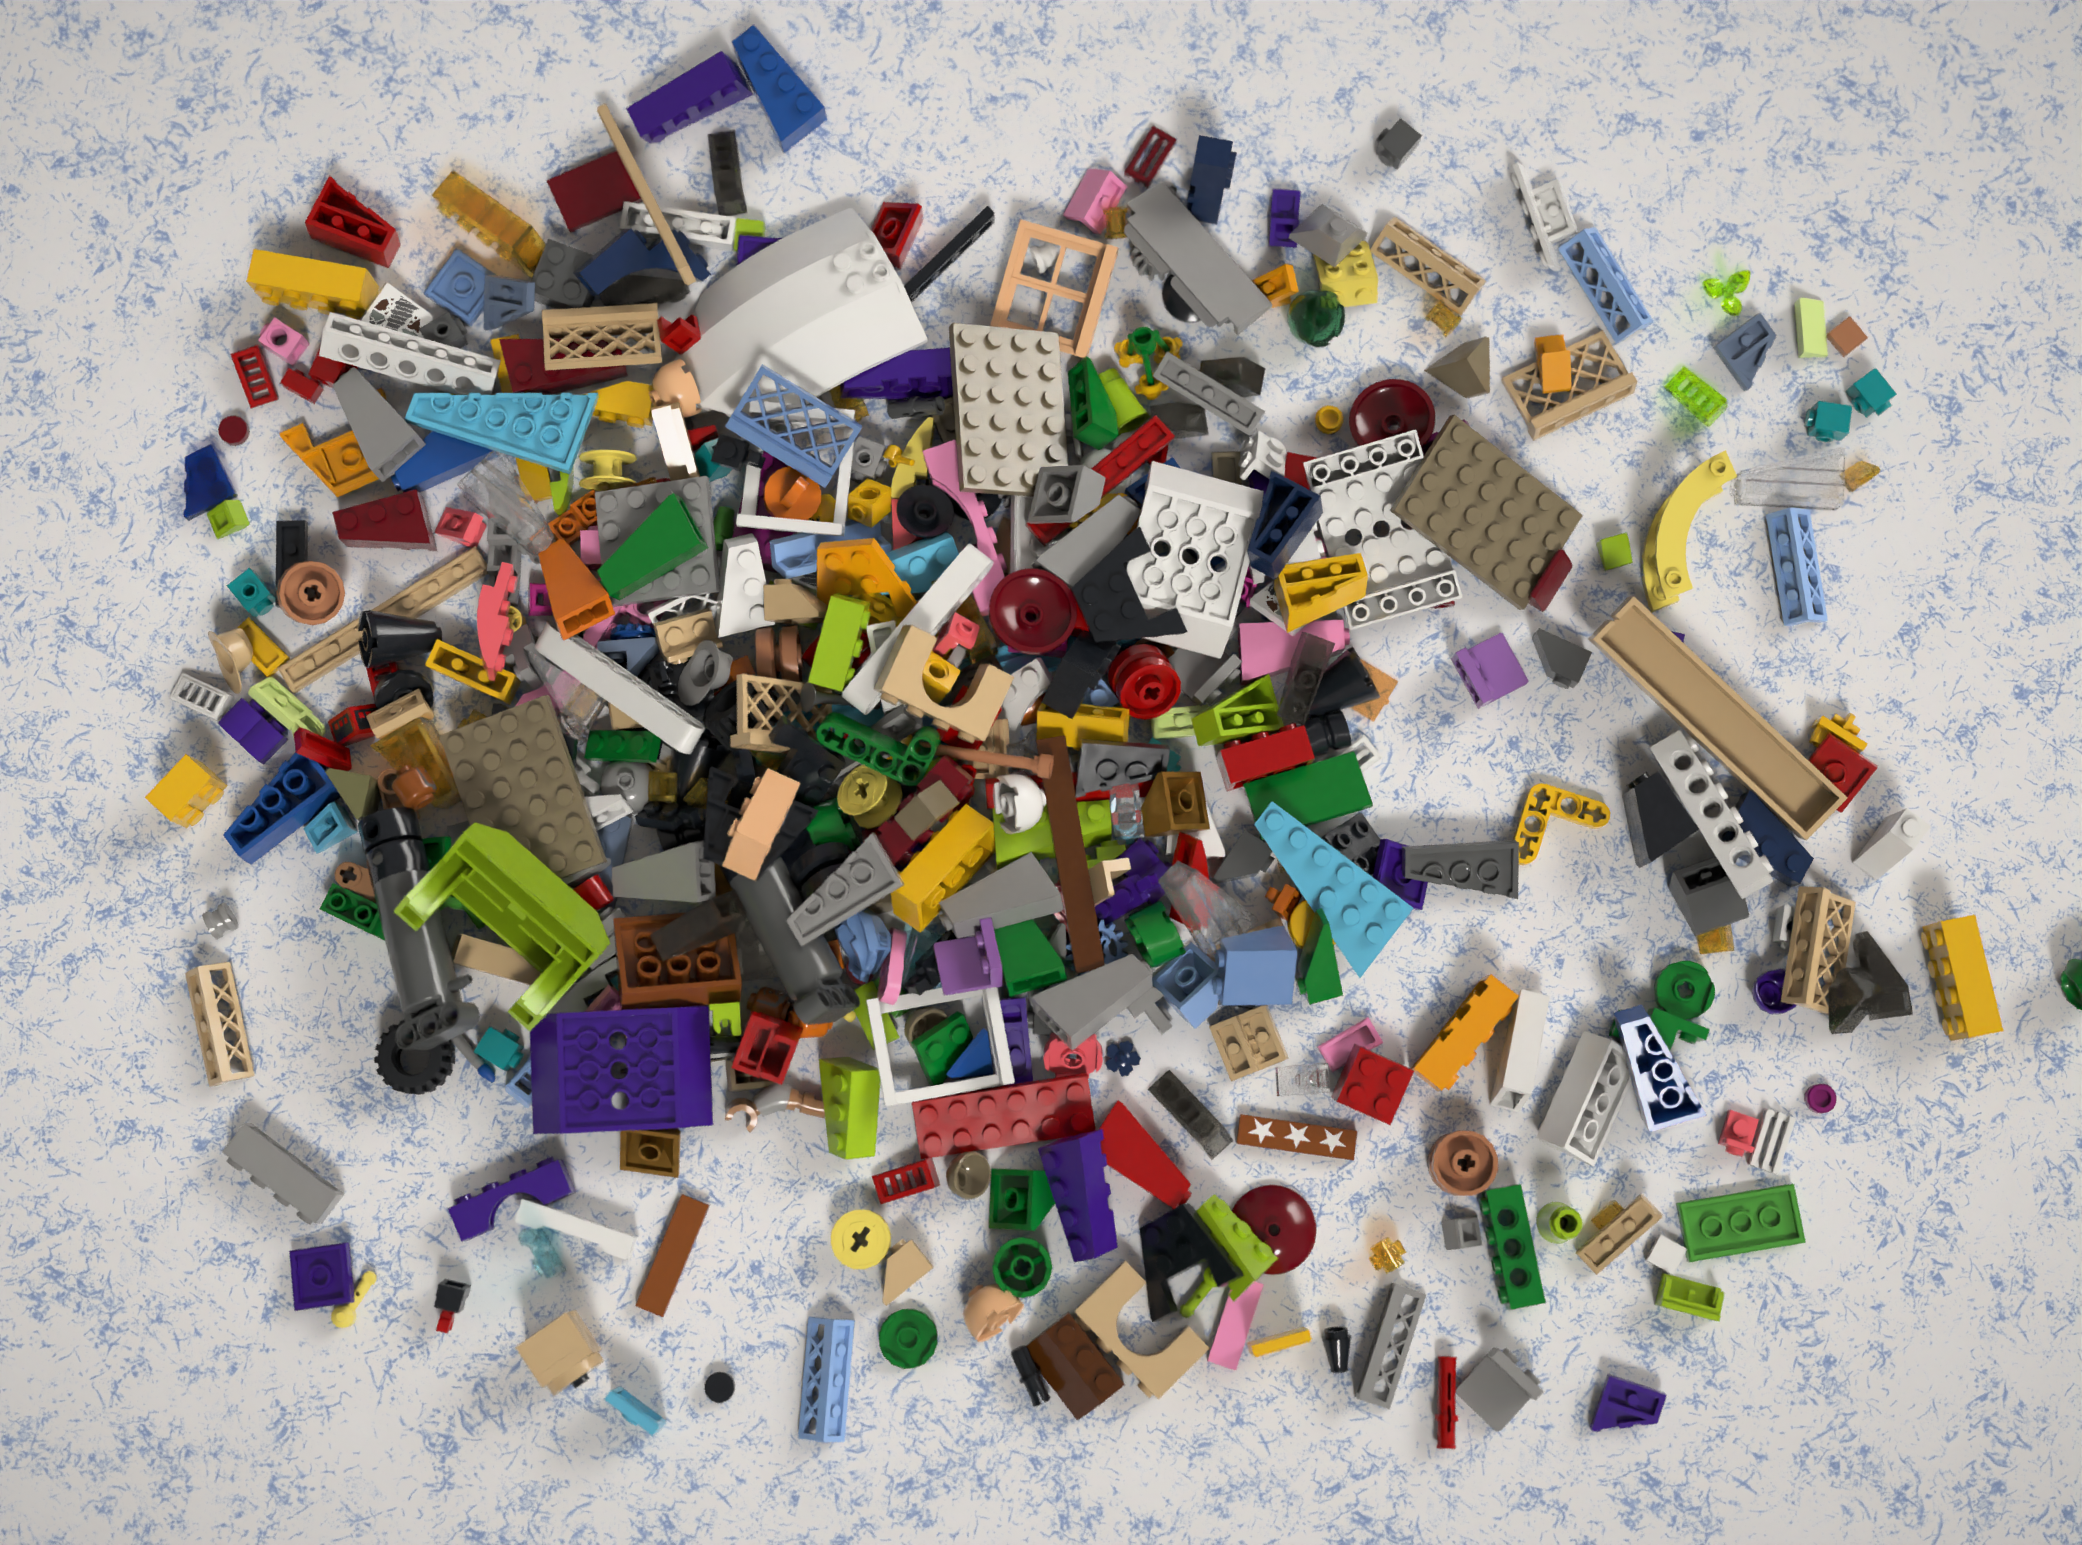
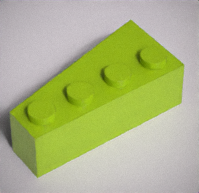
[993,800,1112,871]

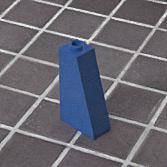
[391,431,503,493]

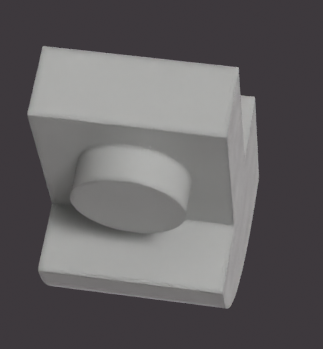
[503,623,547,689]
[1127,987,1173,1035]

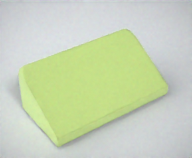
[1794,298,1828,358]

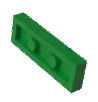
[584,730,661,763]

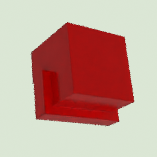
[731,1011,803,1085]

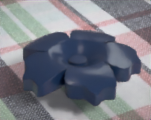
[1105,1041,1141,1077]

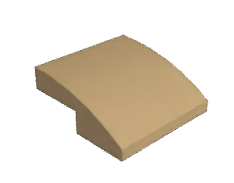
[1209,1005,1289,1081]

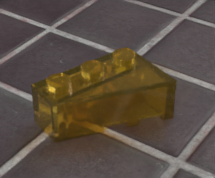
[370,717,461,809]

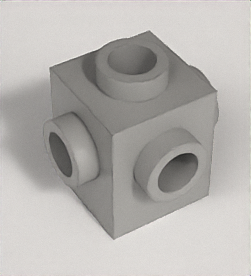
[850,436,887,484]

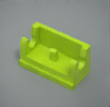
[709,1002,741,1036]
[1655,1273,1724,1322]

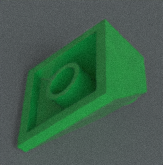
[989,1168,1055,1231]

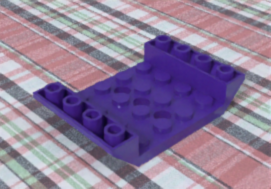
[530,1006,713,1134]

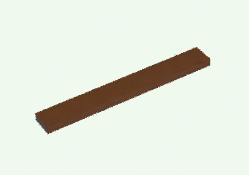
[1035,735,1105,973]

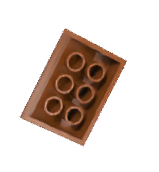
[613,909,742,1010]

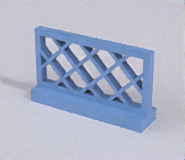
[725,364,863,488]

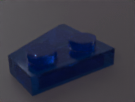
[183,444,238,521]

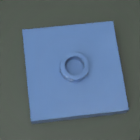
[423,248,496,327]

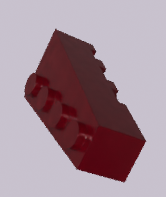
[499,339,628,395]
[877,755,974,868]

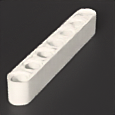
[842,544,994,715]
[534,620,705,754]

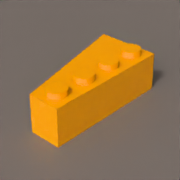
[1411,974,1519,1092]

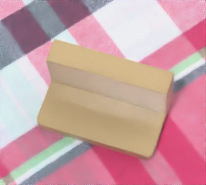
[366,689,434,743]
[1088,858,1131,906]

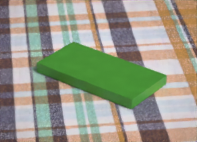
[1676,1184,1806,1262]

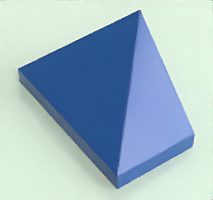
[946,1028,993,1080]

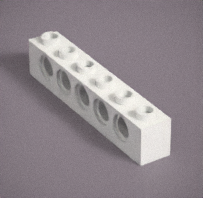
[319,312,501,395]
[1649,730,1774,899]

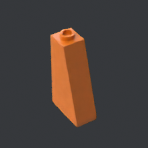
[537,538,615,641]

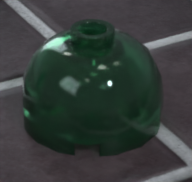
[1287,289,1345,348]

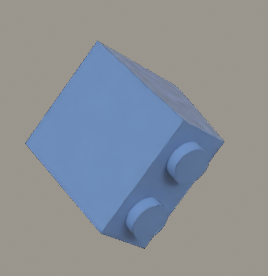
[1213,926,1297,1006]

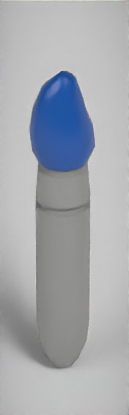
[450,1034,495,1083]

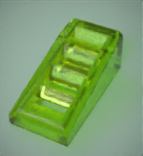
[1665,367,1728,427]

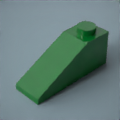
[1068,356,1119,450]
[1295,908,1343,1005]

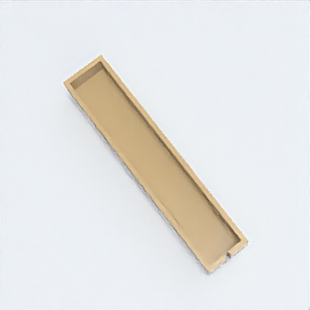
[1588,596,1848,840]

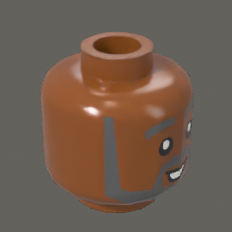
[392,764,437,810]
[747,986,793,1022]

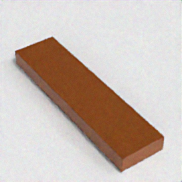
[635,1194,710,1317]

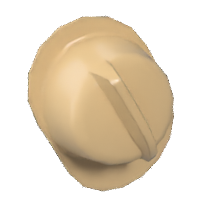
[208,628,253,694]

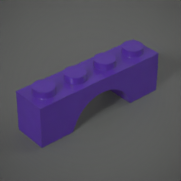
[448,1157,576,1242]

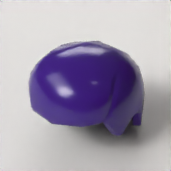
[1752,969,1797,1015]

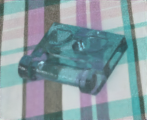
[518,1228,567,1279]

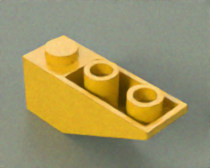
[581,381,654,428]

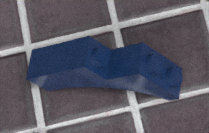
[573,228,711,295]

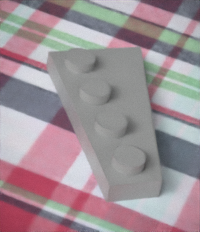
[786,833,905,946]

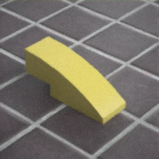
[891,417,934,504]

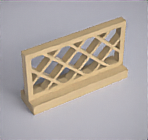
[542,303,662,370]
[1502,331,1637,441]
[730,674,832,754]
[1781,886,1856,1016]

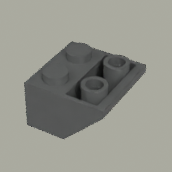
[1669,857,1749,936]

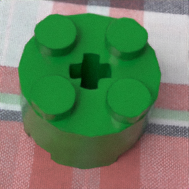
[807,797,861,852]
[1124,900,1186,968]
[992,1237,1052,1298]

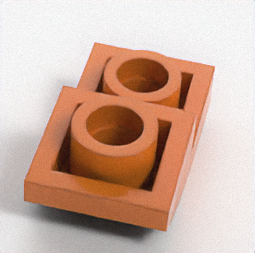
[546,490,598,546]

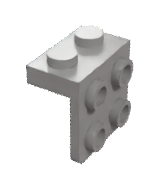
[1168,648,1242,706]
[1456,1347,1544,1431]

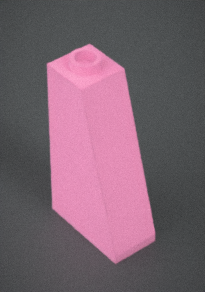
[1237,620,1350,685]

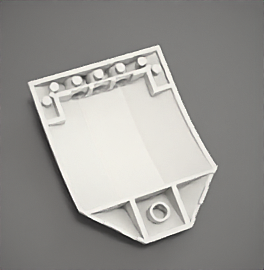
[674,207,928,430]

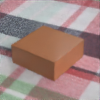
[1826,316,1868,358]

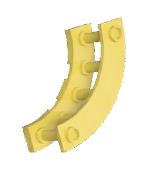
[1642,450,1737,613]

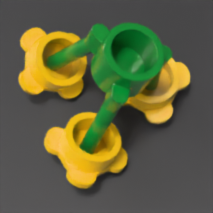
[1114,327,1183,400]

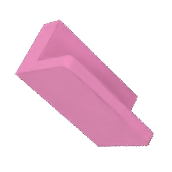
[1063,169,1127,234]

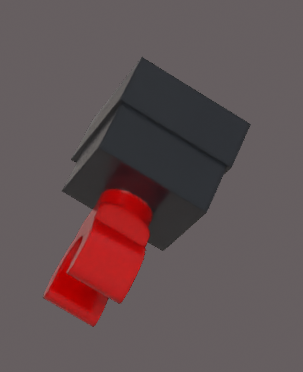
[434,1279,471,1334]

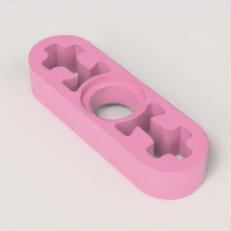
[877,927,907,1005]

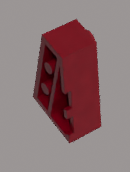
[332,489,437,551]

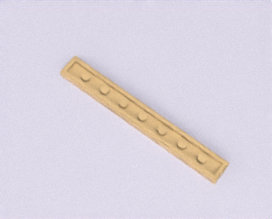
[597,103,696,286]
[277,546,488,694]

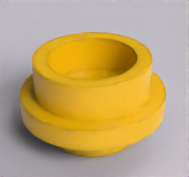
[1315,405,1344,434]

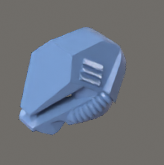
[835,907,891,983]

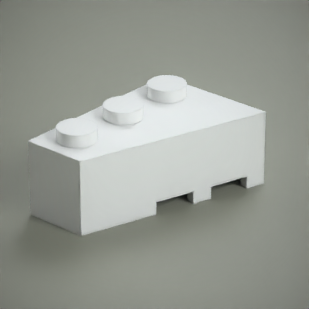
[714,533,775,638]

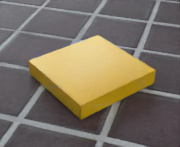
[1247,1327,1312,1357]

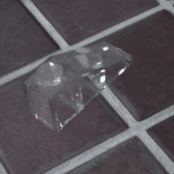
[527,651,608,731]

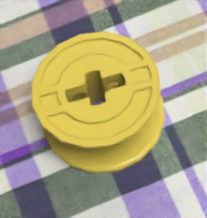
[579,450,637,491]
[837,764,903,829]
[831,1209,891,1269]

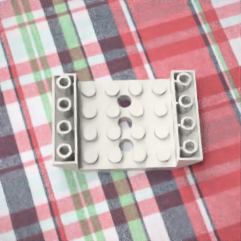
[1303,429,1463,630]
[1126,461,1263,659]

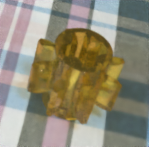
[1368,1236,1406,1274]

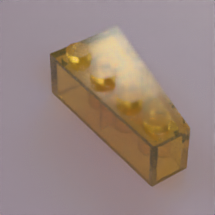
[431,170,546,278]

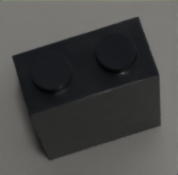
[1622,771,1699,868]

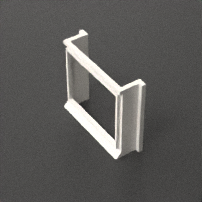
[736,401,855,536]
[866,987,1015,1107]

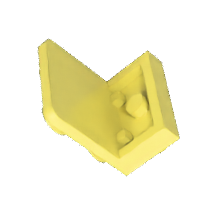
[1313,241,1378,310]

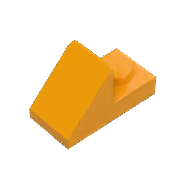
[1252,264,1299,308]
[1534,334,1572,394]

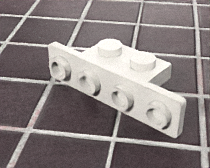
[1512,162,1578,272]

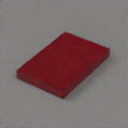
[546,150,643,233]

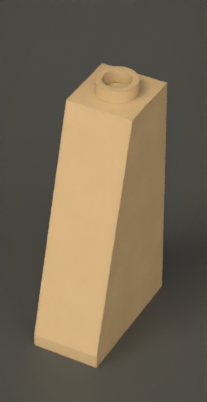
[451,934,541,986]

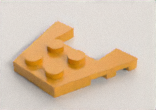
[279,388,386,498]
[817,538,920,623]

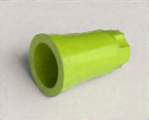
[1099,368,1150,435]
[1536,1202,1583,1244]

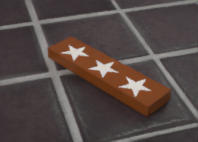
[1236,1114,1358,1160]

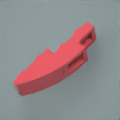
[477,562,518,681]

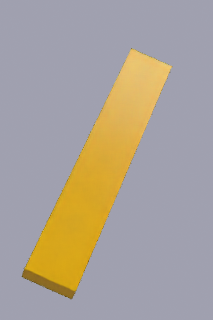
[490,334,552,502]

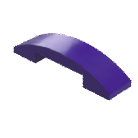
[1000,997,1033,1085]

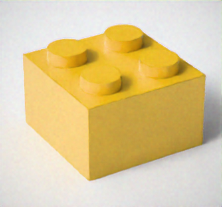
[144,754,228,828]

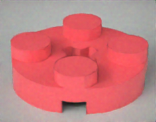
[1043,1032,1103,1078]

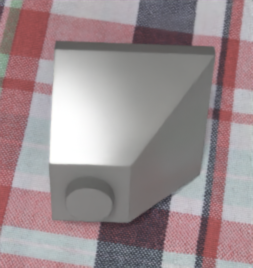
[1289,204,1367,267]
[1028,465,1106,524]

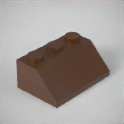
[1026,1311,1125,1421]

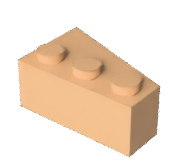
[723,768,800,881]

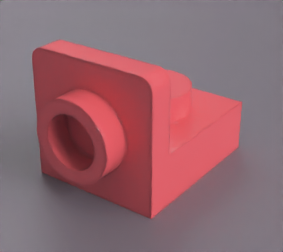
[932,612,980,657]
[1718,1110,1759,1157]

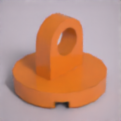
[763,466,821,520]

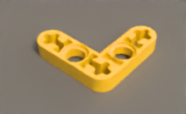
[1513,783,1611,865]

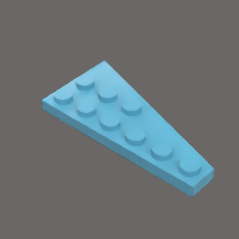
[404,393,599,474]
[1254,801,1414,978]

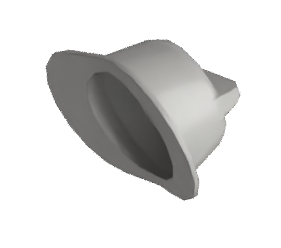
[677,640,733,706]

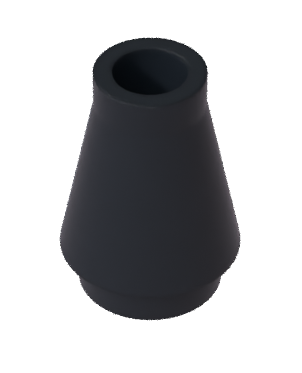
[1322,1327,1351,1373]

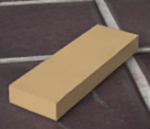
[1576,1193,1663,1275]

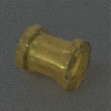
[1103,206,1127,239]
[1425,300,1463,337]

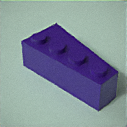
[626,51,754,144]
[840,347,953,400]
[1038,1129,1118,1262]

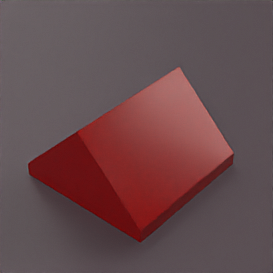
[871,202,924,269]

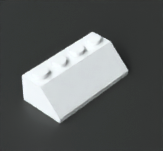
[1536,1031,1632,1167]

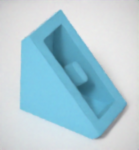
[303,802,358,854]

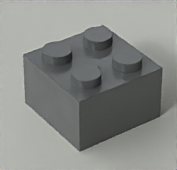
[531,239,596,309]

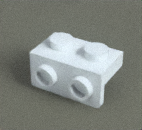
[1239,431,1287,480]

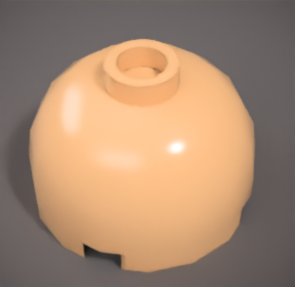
[649,359,701,418]
[963,1284,1024,1342]

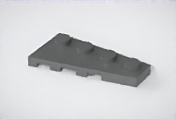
[1402,840,1519,899]

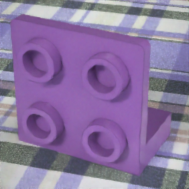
[1451,633,1528,709]
[934,917,1002,995]

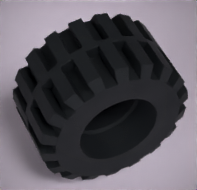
[703,674,783,752]
[374,1020,455,1095]

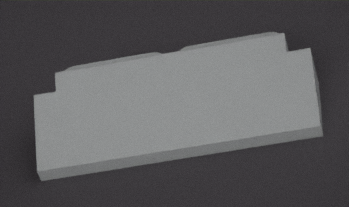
[1124,181,1272,335]

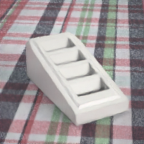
[169,672,235,722]

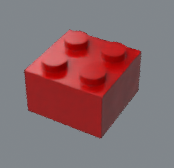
[1331,1043,1414,1125]

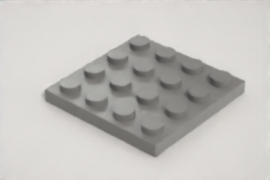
[595,476,720,607]

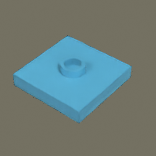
[604,1387,667,1436]

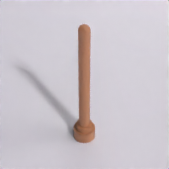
[919,741,1054,779]

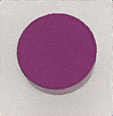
[1804,1084,1837,1113]

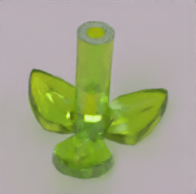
[1703,270,1751,316]

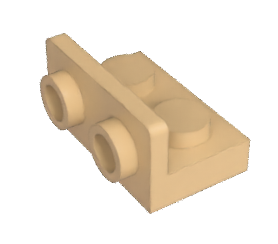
[653,608,723,664]

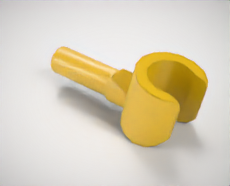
[883,444,915,468]

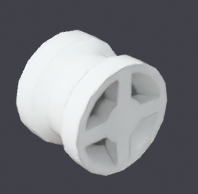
[1030,242,1058,274]

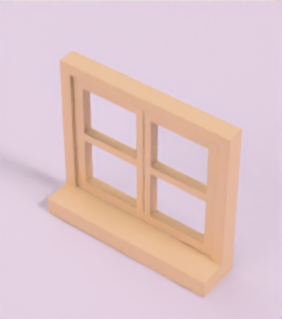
[990,219,1119,358]

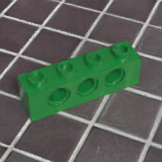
[1479,1184,1546,1310]

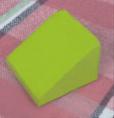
[734,218,766,252]
[206,500,250,539]
[1596,532,1633,571]

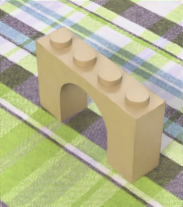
[874,625,1014,744]
[1074,1260,1210,1400]

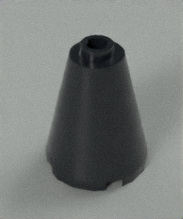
[358,610,442,668]
[1296,646,1381,718]
[667,733,730,807]

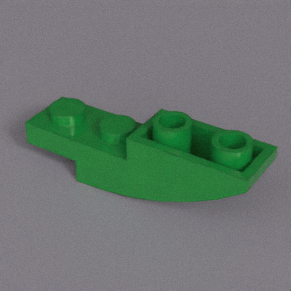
[320,883,385,941]

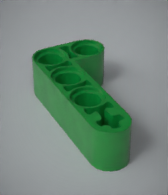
[816,712,941,786]

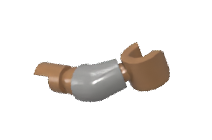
[725,1083,825,1133]

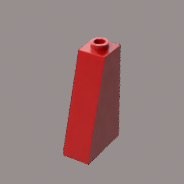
[1098,1100,1192,1209]

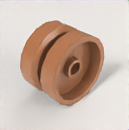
[276,561,345,625]
[755,625,804,691]
[1428,1131,1498,1196]

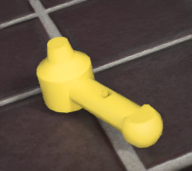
[331,1271,377,1328]

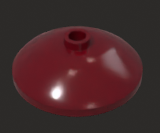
[1349,379,1436,449]
[989,568,1077,655]
[1232,1185,1317,1275]

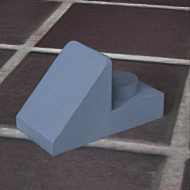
[597,637,660,677]

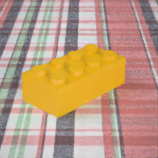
[246,249,379,320]
[890,804,996,933]
[1921,915,2004,1041]

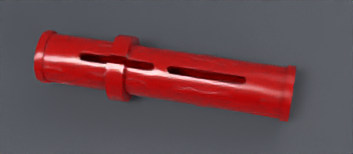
[1435,1356,1459,1449]

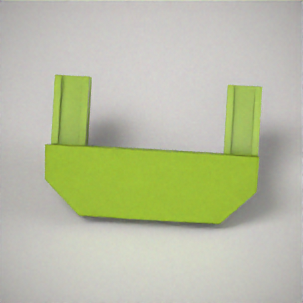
[394,822,610,1031]

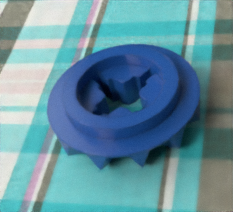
[610,623,657,640]

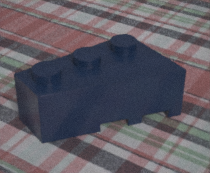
[1186,135,1237,224]
[1247,470,1323,580]
[1721,790,1814,887]

